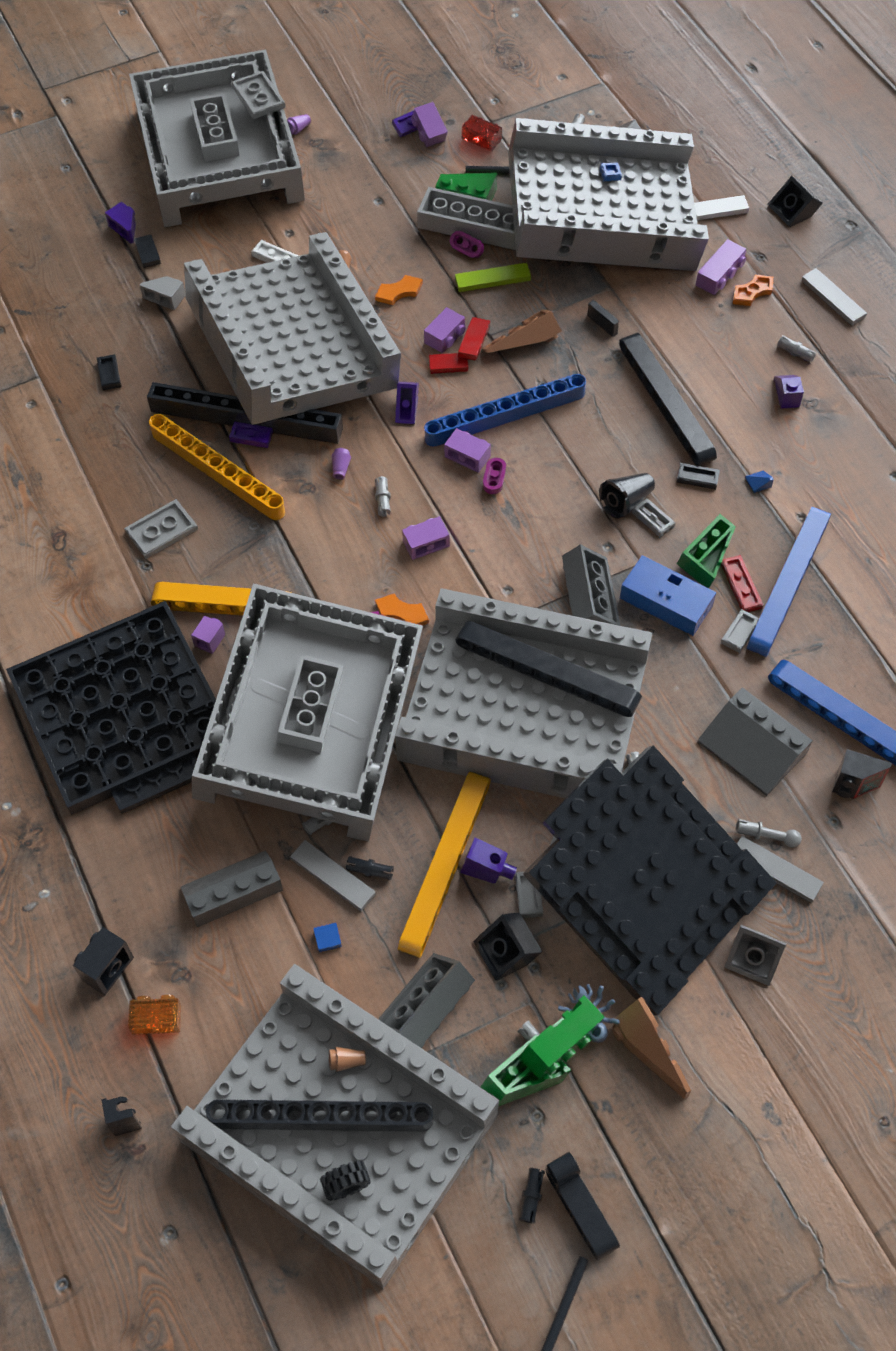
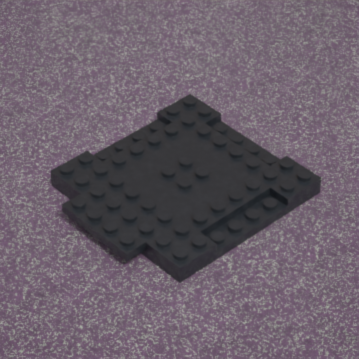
[6,601,216,815]
[523,745,777,1015]

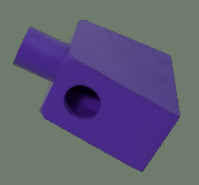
[460,837,517,883]

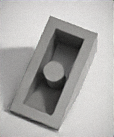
[140,276,186,310]

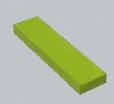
[455,263,531,292]

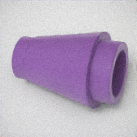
[287,114,311,135]
[331,448,351,479]

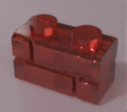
[462,115,502,152]

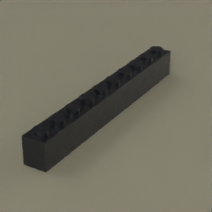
[147,382,343,444]

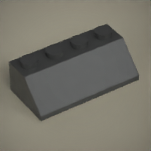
[562,544,621,626]
[181,850,283,927]
[378,953,475,1048]

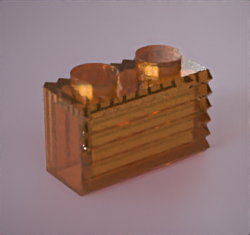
[128,994,181,1035]

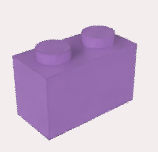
[411,102,448,147]
[424,307,466,353]
[444,428,491,473]
[402,516,450,560]

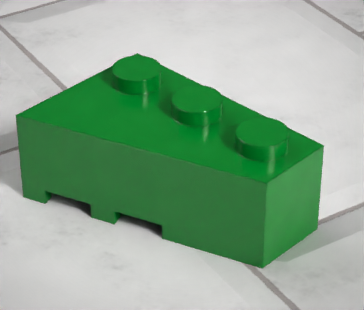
[435,173,497,201]
[519,995,605,1079]
[480,1034,571,1107]

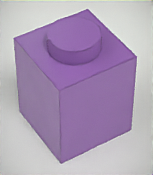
[191,616,225,654]

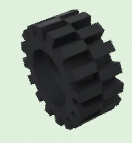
[320,1160,371,1201]

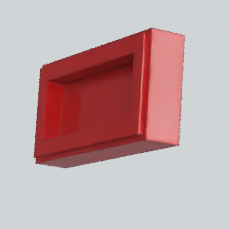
[429,353,468,374]

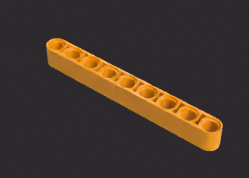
[149,414,285,520]
[398,772,491,958]

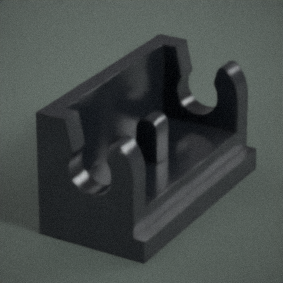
[101,1097,142,1136]

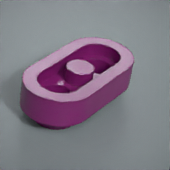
[450,231,484,258]
[483,458,506,494]

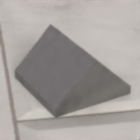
[725,925,787,986]

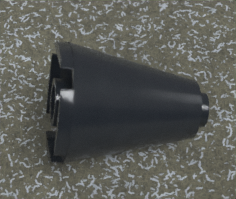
[599,473,655,519]

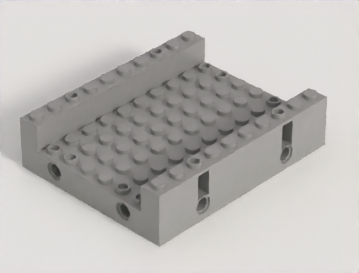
[129,49,305,227]
[508,118,709,271]
[184,232,401,425]
[192,583,423,842]
[395,588,652,798]
[171,964,499,1289]

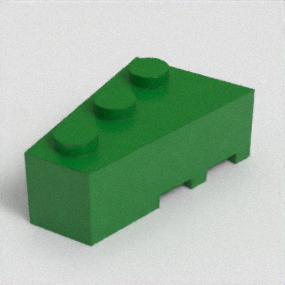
[677,514,736,588]

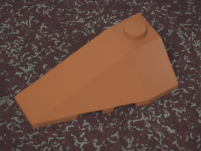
[482,309,562,353]
[612,997,691,1099]

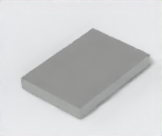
[231,71,286,119]
[124,499,198,559]

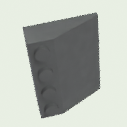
[697,687,813,796]

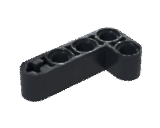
[545,1152,620,1261]

